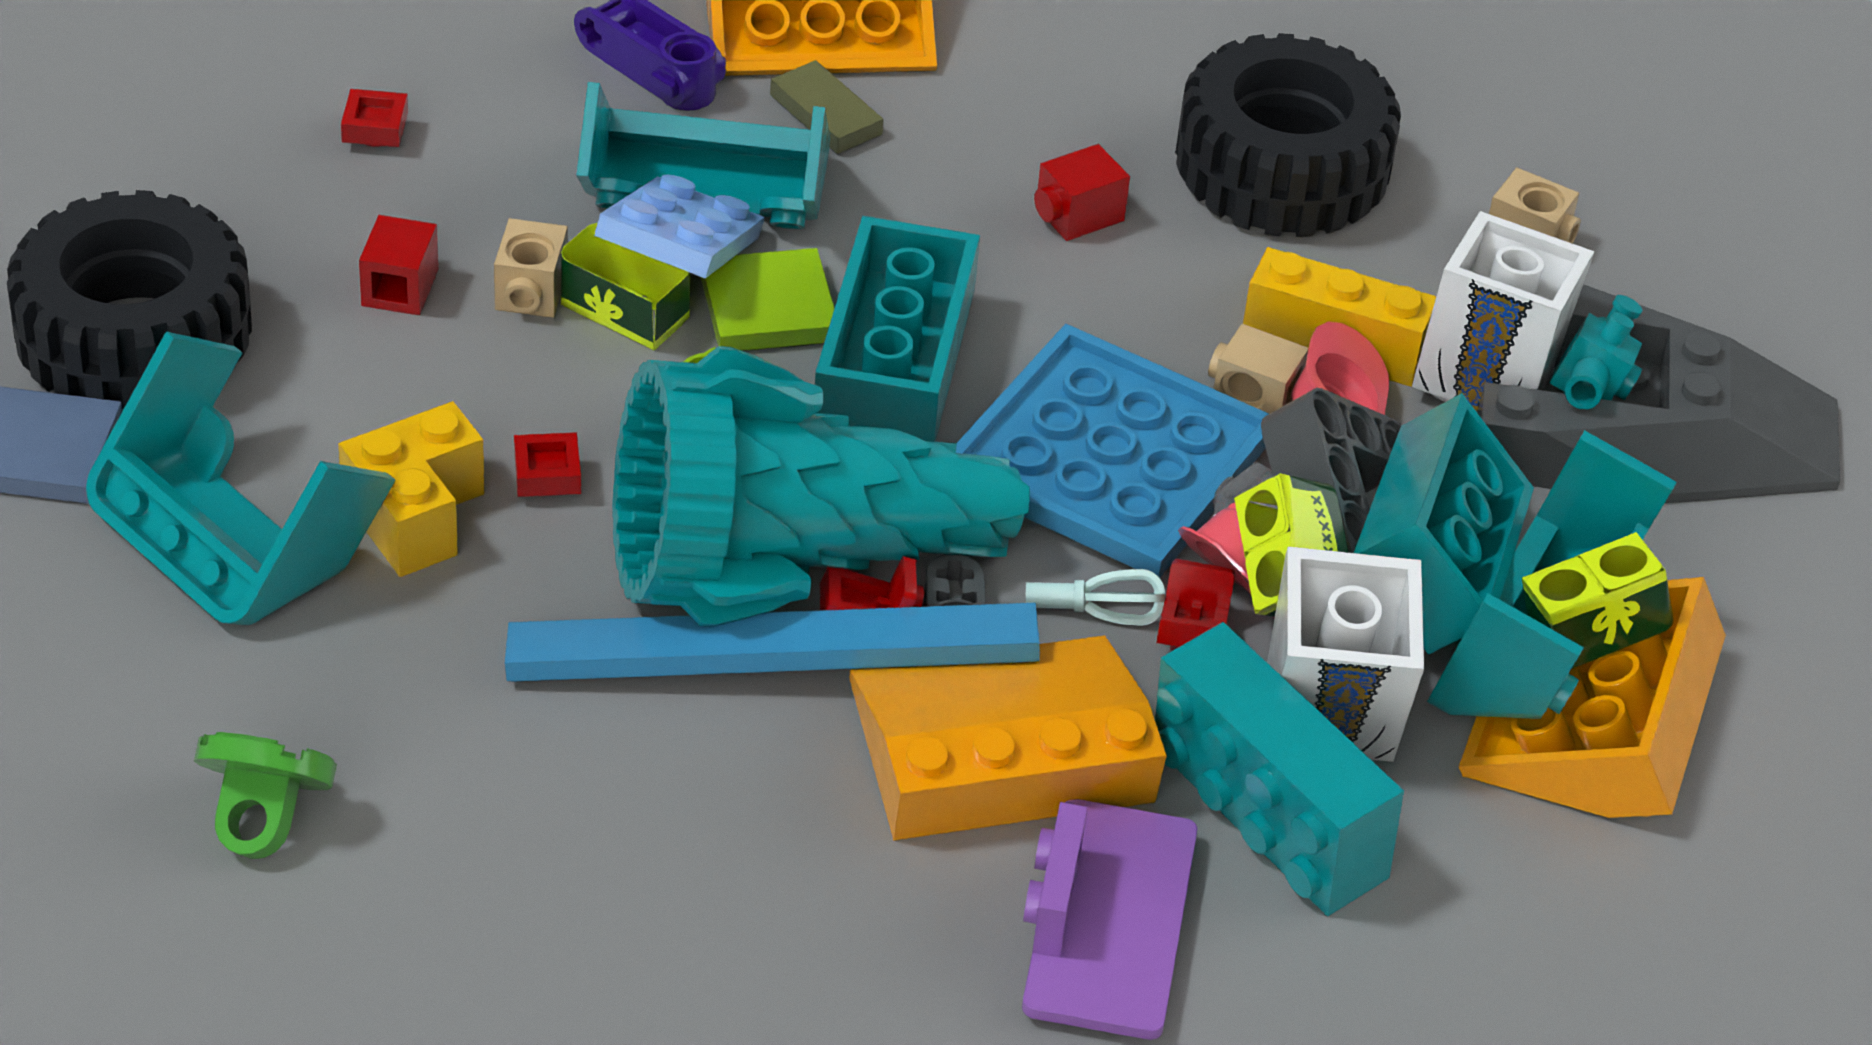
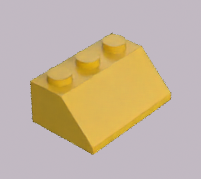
[1243,247,1436,387]

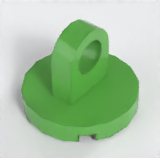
[194,732,337,859]

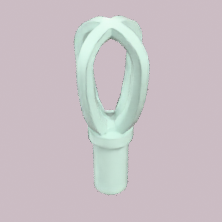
[1026,569,1165,626]

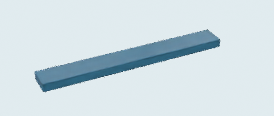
[505,603,1040,682]

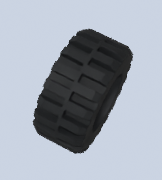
[1175,33,1401,237]
[6,190,252,409]

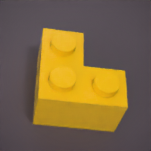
[338,401,485,577]

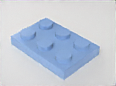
[594,175,765,278]

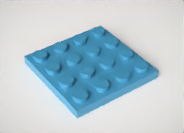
[956,323,1269,578]

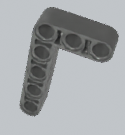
[1261,388,1401,553]

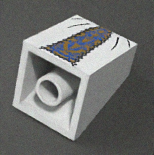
[1412,211,1594,411]
[1267,547,1424,762]

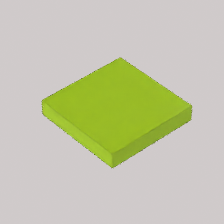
[701,248,834,351]

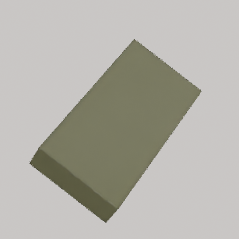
[770,60,884,154]

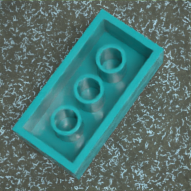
[815,216,980,442]
[1354,393,1534,655]
[1155,622,1404,917]

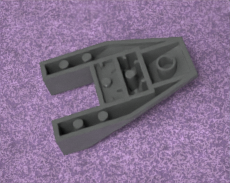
[1478,284,1840,503]

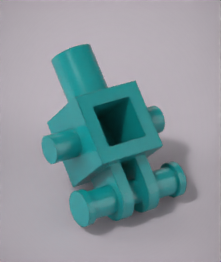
[1549,295,1643,409]

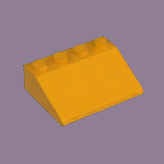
[706,0,937,76]
[1458,577,1726,818]
[849,635,1167,841]

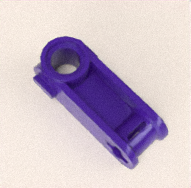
[574,0,726,111]

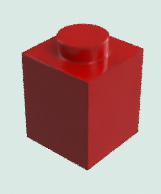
[1034,143,1130,241]
[359,215,439,316]

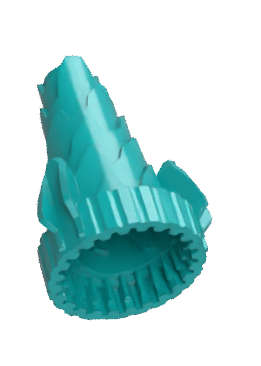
[612,346,1030,627]

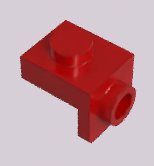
[820,556,924,611]
[1156,559,1235,651]

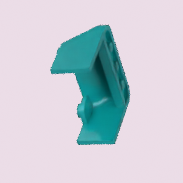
[576,82,830,229]
[86,332,395,625]
[1427,430,1677,719]

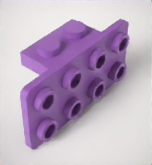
[1022,799,1198,1040]

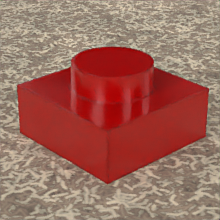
[341,89,408,147]
[514,432,581,497]

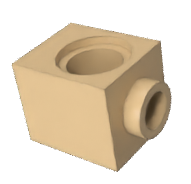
[1489,167,1581,244]
[494,218,568,318]
[1208,324,1308,414]

